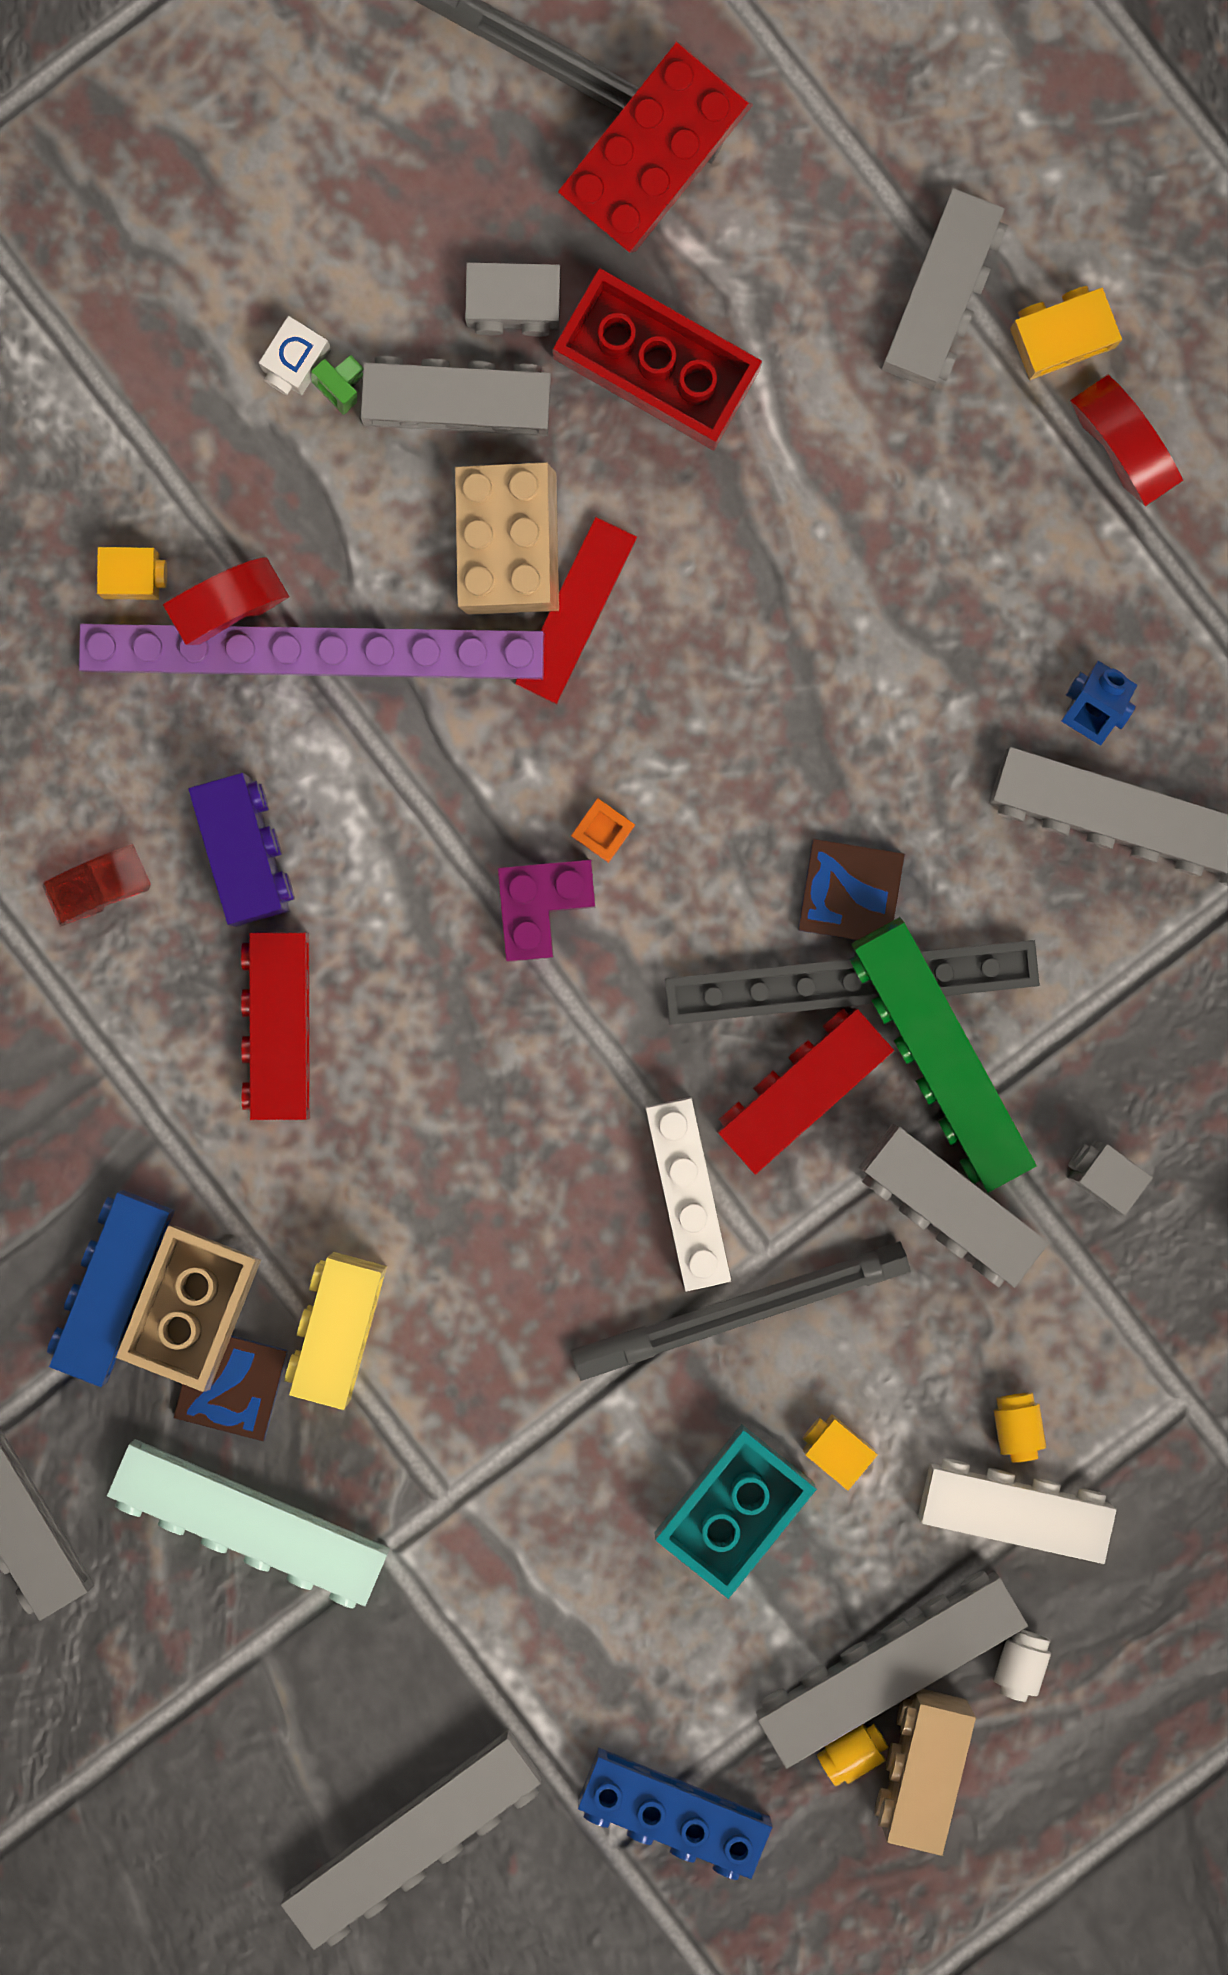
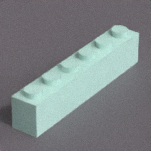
[107,1439,390,1608]

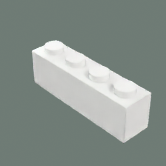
[645,1097,731,1292]
[918,1458,1117,1564]

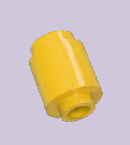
[993,1392,1047,1463]
[816,1724,889,1787]

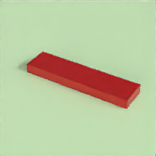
[515,517,637,705]

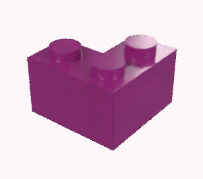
[498,860,596,962]

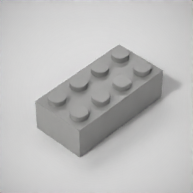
[858,1124,1049,1288]

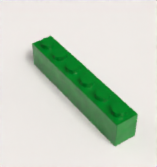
[849,917,1037,1193]

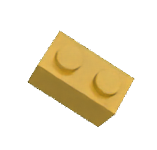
[1010,286,1122,381]

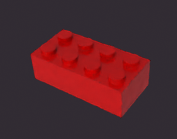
[558,42,753,253]
[553,268,762,451]

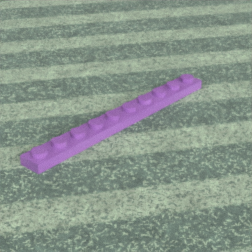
[79,624,544,680]

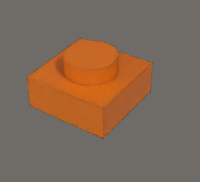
[571,798,635,863]

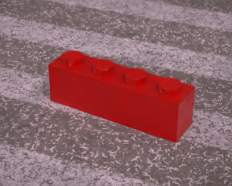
[241,933,310,1120]
[717,1008,895,1175]

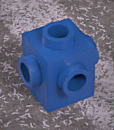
[1061,661,1137,746]

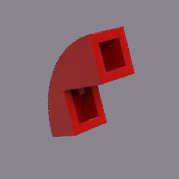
[1070,374,1184,506]
[162,557,290,645]

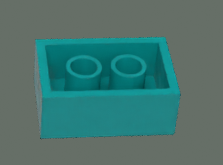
[654,1424,817,1599]

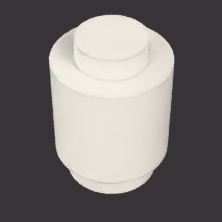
[993,1630,1051,1702]

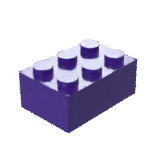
[188,773,295,927]

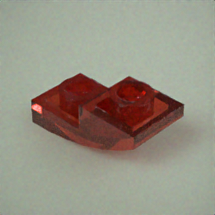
[42,844,151,927]

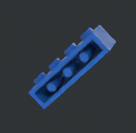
[578,1748,772,1880]

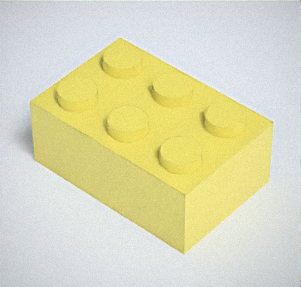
[284,1252,387,1410]

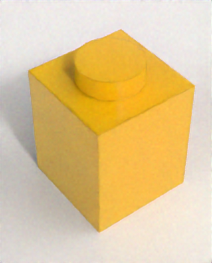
[97,547,167,600]
[802,1414,878,1491]

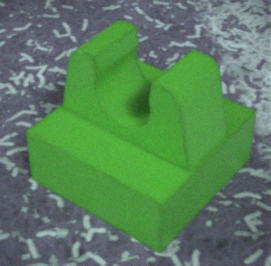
[311,355,364,415]

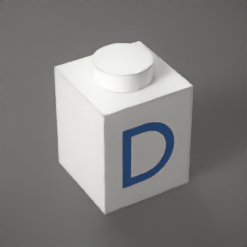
[259,316,331,396]

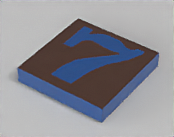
[798,839,905,940]
[174,1335,288,1441]

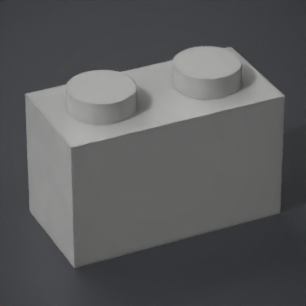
[465,263,561,337]
[1067,1140,1153,1216]

